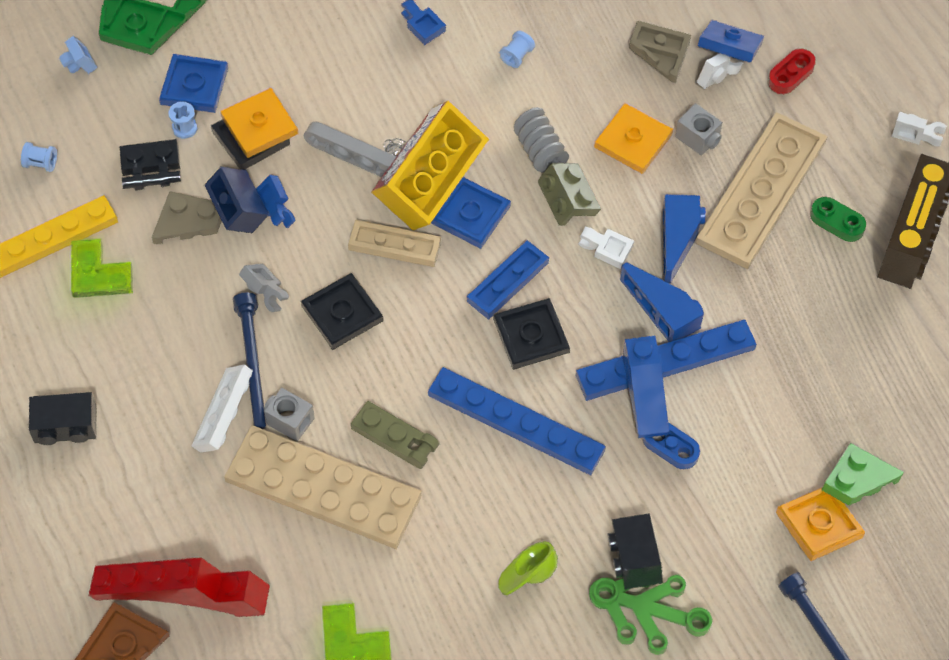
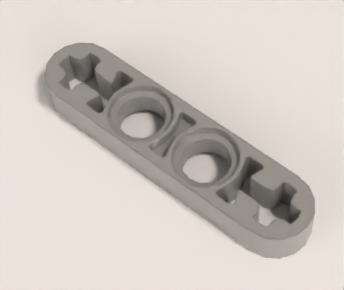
[303,122,396,177]

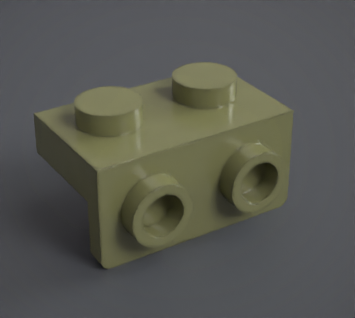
[538,163,601,226]

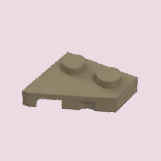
[629,21,691,83]
[152,191,222,244]

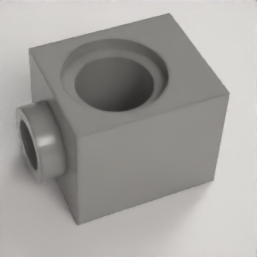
[675,103,723,156]
[264,388,315,442]

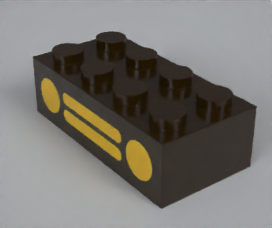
[877,154,949,289]

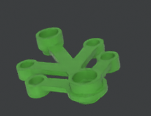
[589,575,712,655]

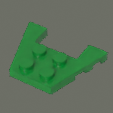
[98,0,207,55]

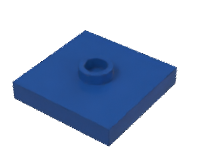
[698,20,764,63]
[159,54,228,113]
[431,177,511,249]

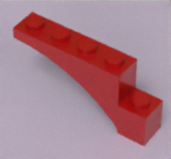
[88,557,270,617]

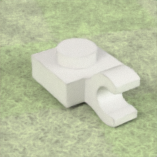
[696,54,743,89]
[892,112,947,146]
[579,227,634,269]

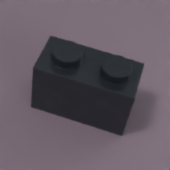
[29,392,97,445]
[607,513,663,590]

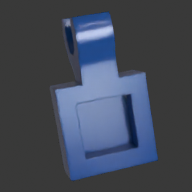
[401,0,446,46]
[256,175,295,228]

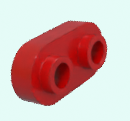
[768,48,816,94]

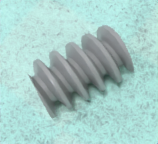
[514,107,569,172]

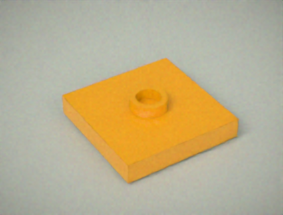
[220,88,298,158]
[594,103,673,174]
[776,487,865,561]

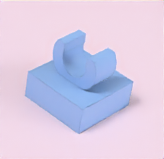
[59,36,98,74]

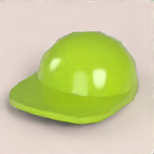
[499,541,558,595]

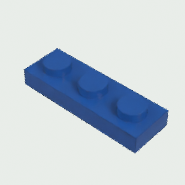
[467,240,549,320]

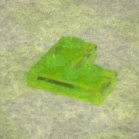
[71,239,133,298]
[322,603,391,660]

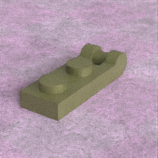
[350,401,440,469]

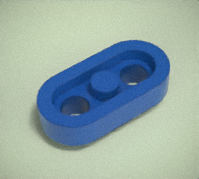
[642,422,700,469]

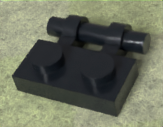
[119,139,181,191]

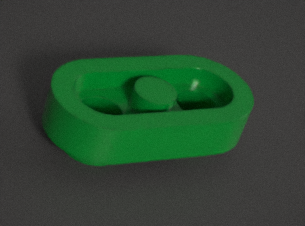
[810,197,866,242]

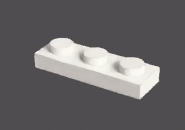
[191,365,253,453]

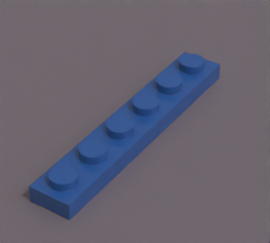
[575,319,757,401]
[428,367,606,476]

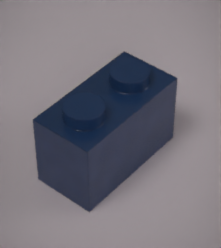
[204,166,269,233]

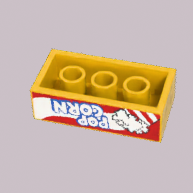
[371,101,489,230]

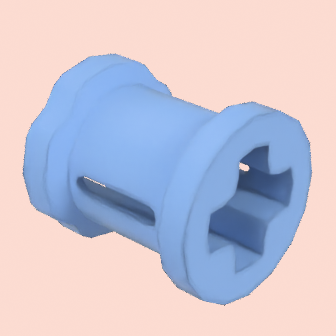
[499,31,535,68]
[169,102,198,139]
[21,142,57,172]

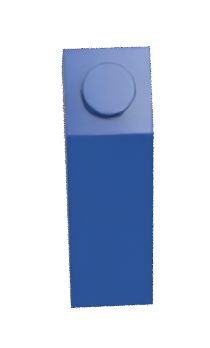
[662,195,706,284]
[620,263,704,342]
[622,336,669,438]

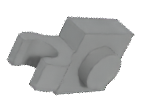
[239,264,289,312]

